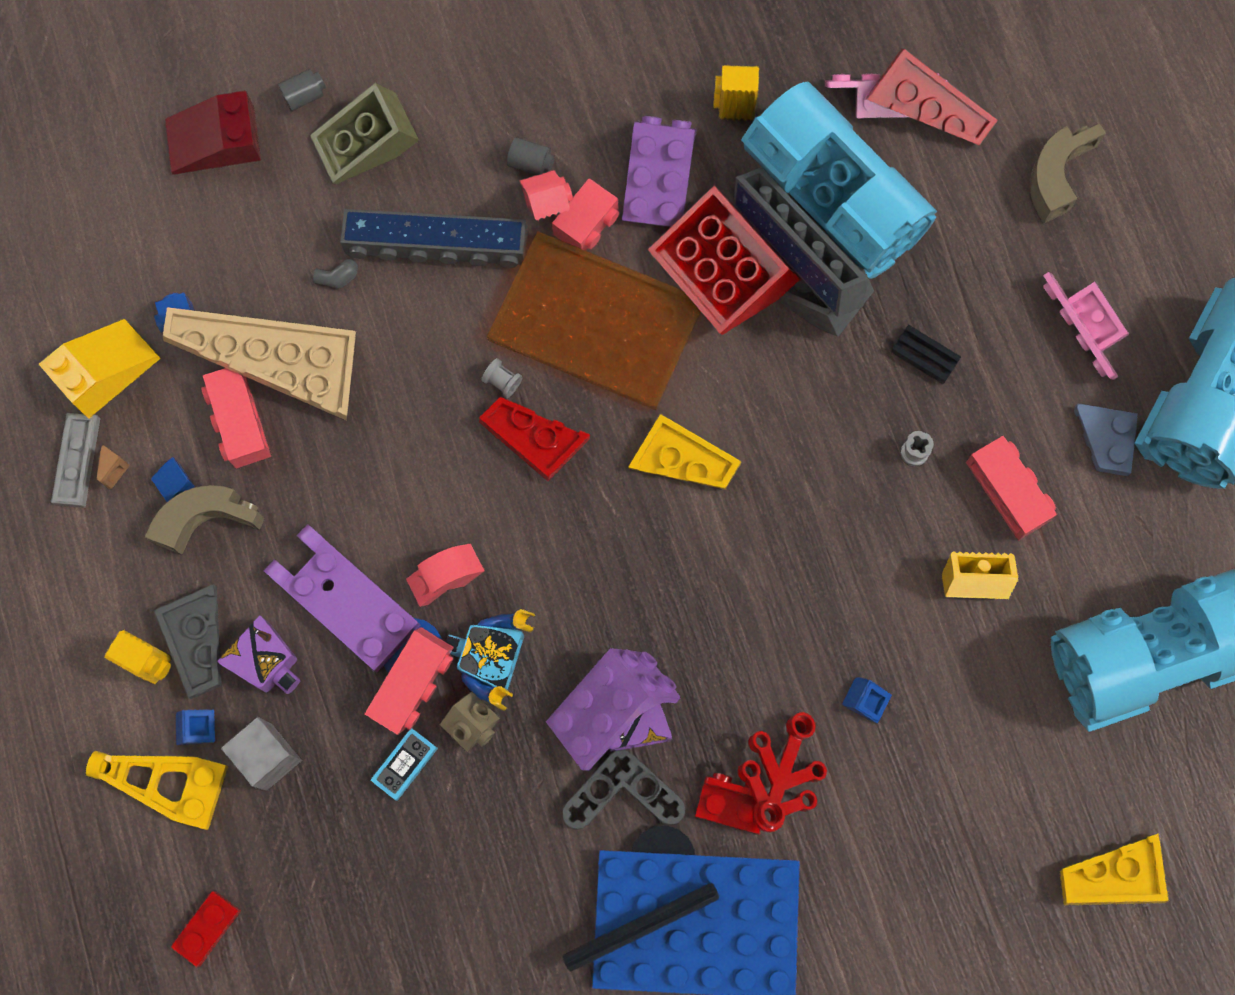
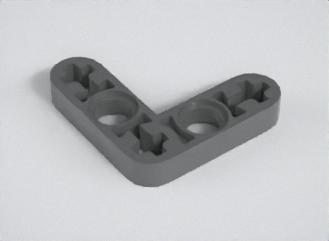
[562,750,685,830]

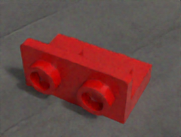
[695,773,768,835]

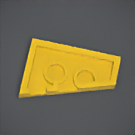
[628,414,741,489]
[1060,833,1168,905]

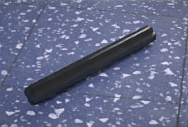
[563,883,719,972]

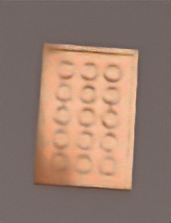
[487,231,701,411]

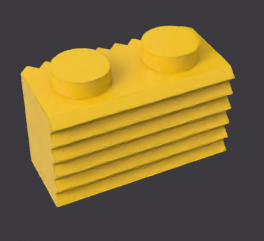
[713,65,759,121]
[942,551,1018,599]
[104,630,171,684]

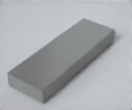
[51,413,101,508]

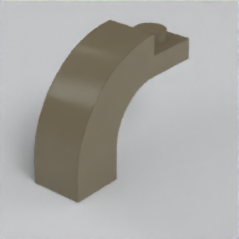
[1030,124,1106,223]
[145,485,265,555]

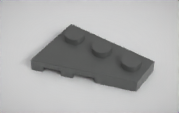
[154,584,222,699]

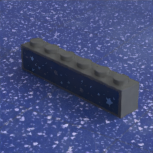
[734,167,868,317]
[340,209,528,268]

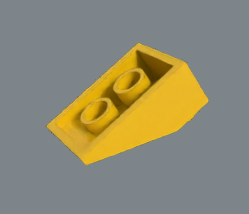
[39,319,161,419]

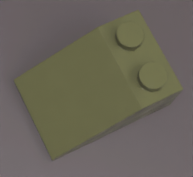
[310,83,419,184]

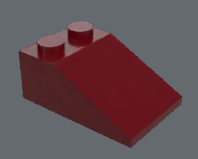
[165,91,261,175]

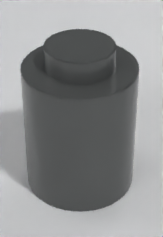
[278,69,326,111]
[507,137,555,175]

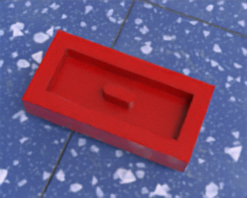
[171,891,241,967]

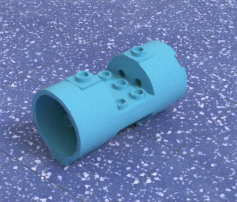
[741,82,937,278]
[1134,278,1235,489]
[1051,569,1235,732]

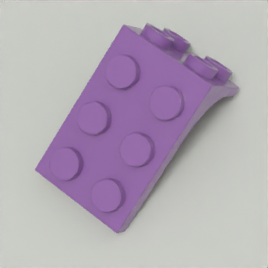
[622,116,697,227]
[546,648,680,770]

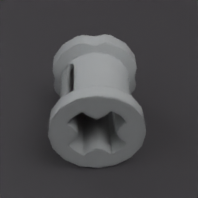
[481,358,523,399]
[901,431,934,466]

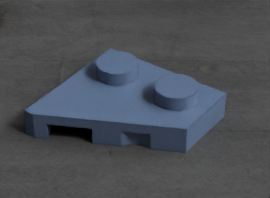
[1074,404,1138,476]

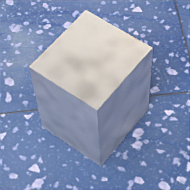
[221,717,302,791]

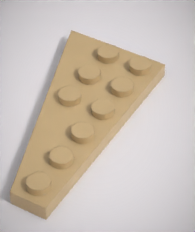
[163,307,356,420]

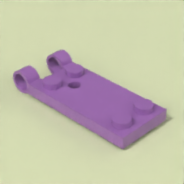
[263,524,420,673]

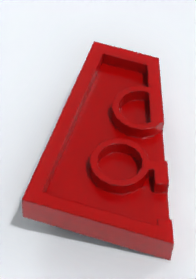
[479,397,590,481]

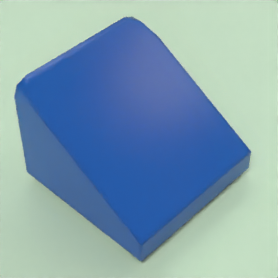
[151,457,195,502]
[843,677,892,724]
[176,710,215,745]

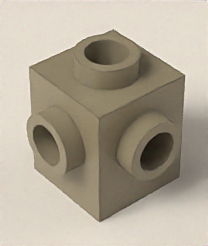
[440,692,500,752]

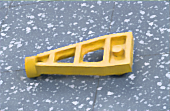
[86,751,228,830]

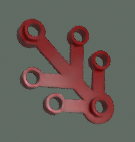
[738,712,827,832]

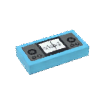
[371,729,438,801]

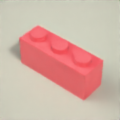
[201,368,272,469]
[966,436,1057,541]
[365,627,454,735]

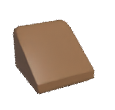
[97,445,129,489]

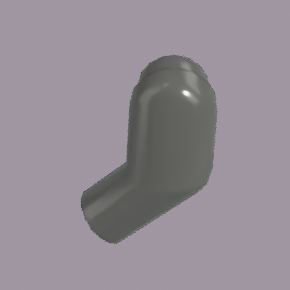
[313,259,358,288]

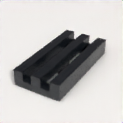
[891,324,961,385]

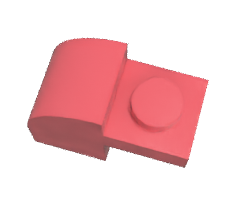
[406,543,484,607]

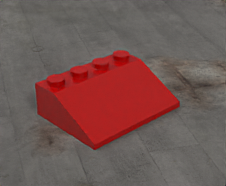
[648,186,800,335]

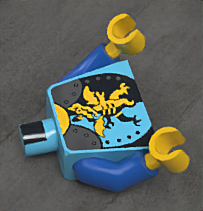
[446,609,535,711]

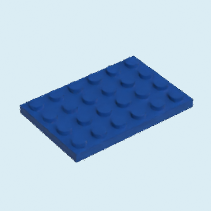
[592,850,800,995]

